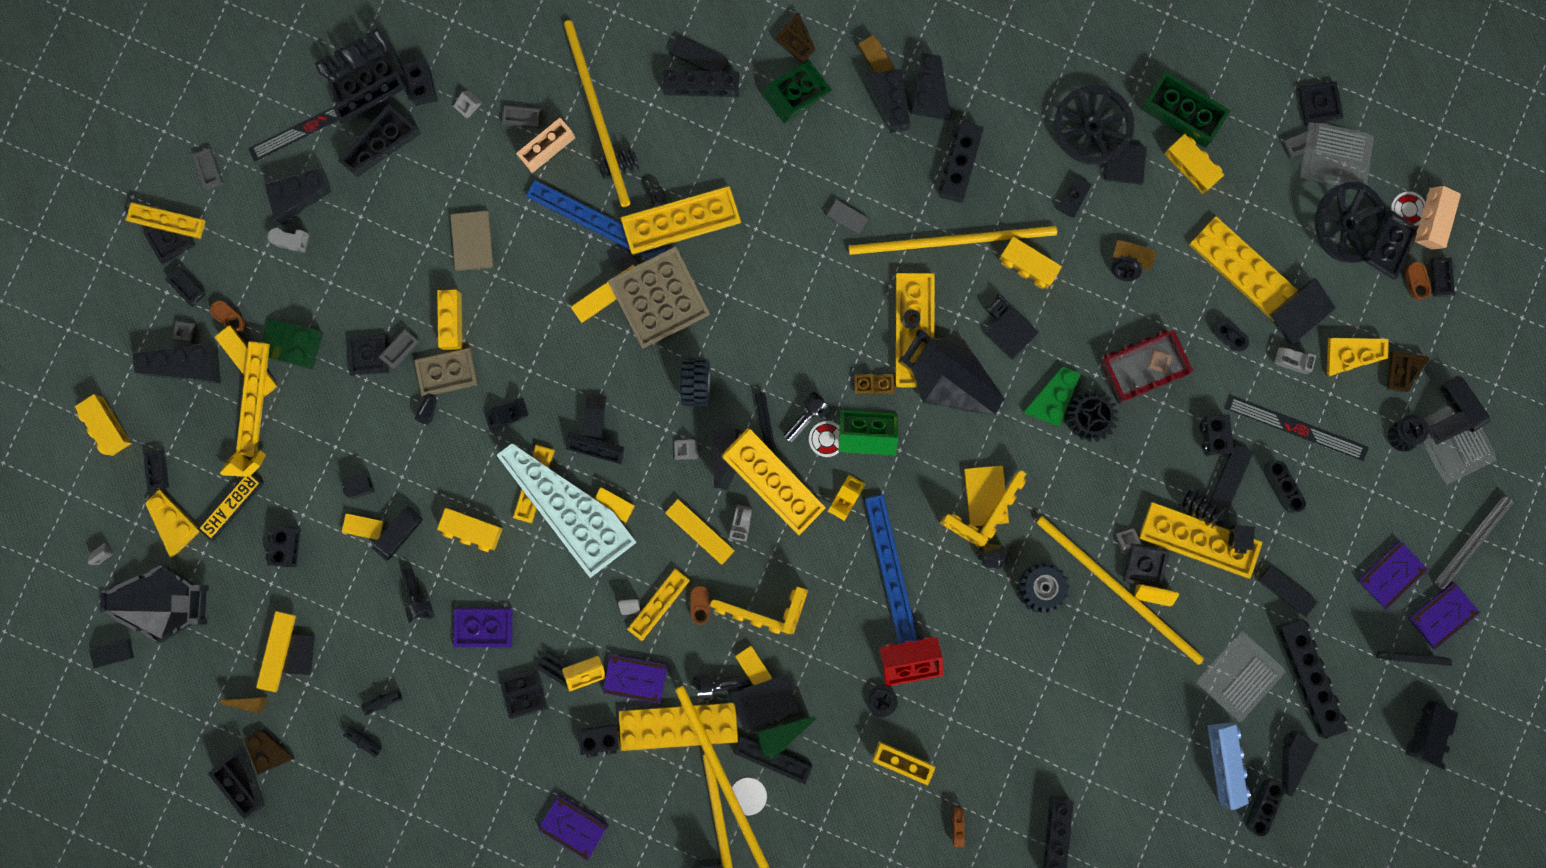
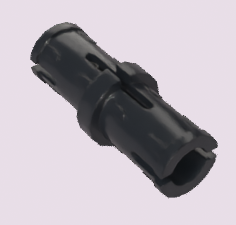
[361,688,403,716]
[343,726,383,758]

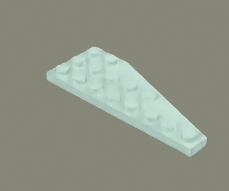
[497,444,637,578]

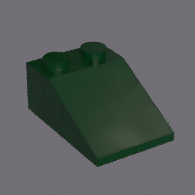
[762,60,832,124]
[261,319,323,370]
[756,716,816,760]

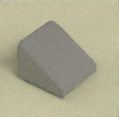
[453,91,482,119]
[674,439,698,460]
[1116,528,1142,556]
[88,543,113,565]
[618,599,641,615]

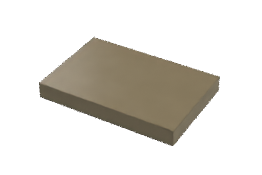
[451,211,494,271]
[414,347,479,397]

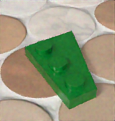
[1023,367,1080,427]

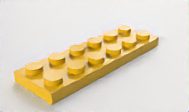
[621,186,741,255]
[1189,216,1298,322]
[896,273,934,388]
[721,428,825,535]
[1139,502,1263,579]
[619,702,738,751]

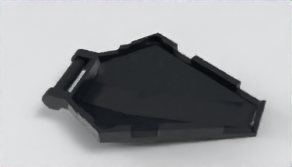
[898,329,1005,415]
[100,565,209,643]

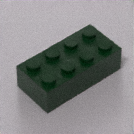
[1141,71,1231,148]

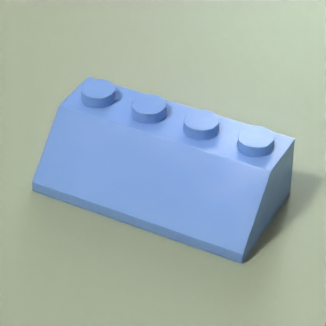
[1207,722,1250,810]

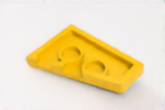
[1327,338,1389,376]
[145,490,200,558]

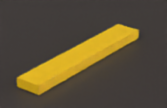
[236,341,270,457]

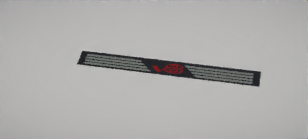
[248,108,339,162]
[1225,395,1369,461]

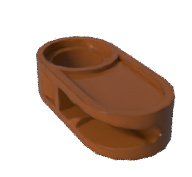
[1405,262,1431,300]
[210,301,246,333]
[691,586,710,625]
[952,807,964,847]

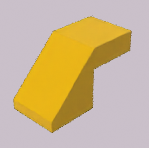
[220,450,266,477]
[828,475,865,521]

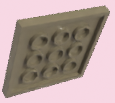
[608,247,710,349]

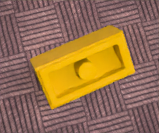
[595,487,635,523]
[1134,584,1179,606]
[562,656,606,692]

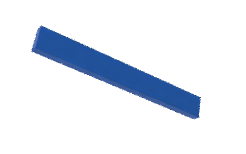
[526,179,668,260]
[864,494,918,644]

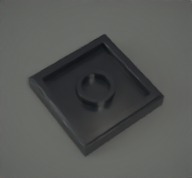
[1298,81,1344,125]
[1104,142,1147,185]
[142,212,196,265]
[985,306,1039,360]
[347,334,389,376]
[1122,543,1170,588]
[282,634,315,675]

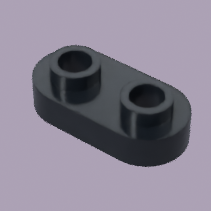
[1213,320,1249,352]

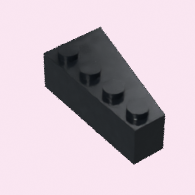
[133,343,221,384]

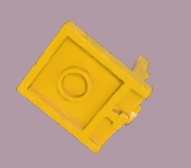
[939,471,1027,547]
[710,587,808,634]

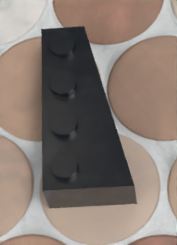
[338,104,421,177]

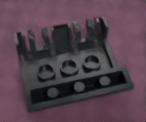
[315,27,407,124]

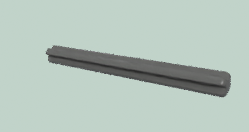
[1434,496,1513,589]

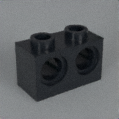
[404,59,438,106]
[1199,414,1234,456]
[266,527,301,567]
[577,724,621,758]

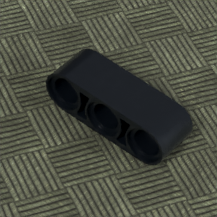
[1440,375,1491,432]
[1264,460,1306,513]
[371,506,423,561]
[1246,779,1285,837]

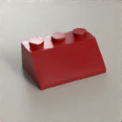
[880,637,943,686]

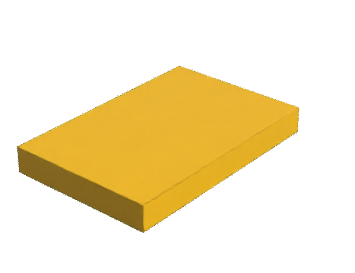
[964,466,1009,526]

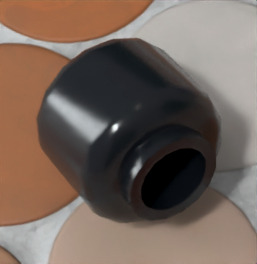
[978,543,1008,569]

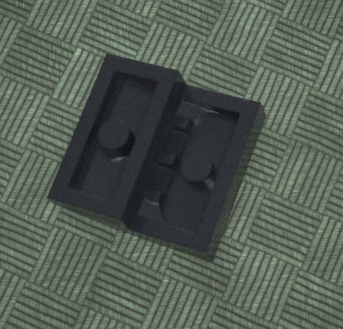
[500,669,548,719]

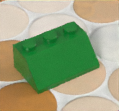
[838,410,898,456]

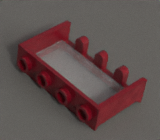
[1100,329,1193,404]

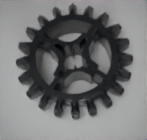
[1066,390,1119,442]

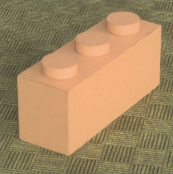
[516,118,575,173]
[1415,186,1461,250]

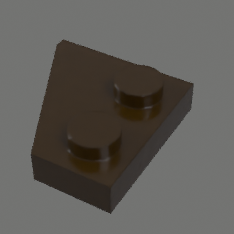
[775,12,815,64]
[1386,351,1430,393]
[243,730,295,774]

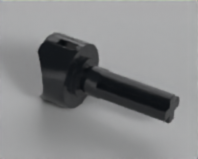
[783,392,831,442]
[401,568,435,624]
[693,674,749,703]

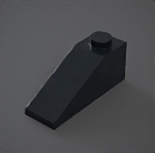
[1282,731,1319,797]

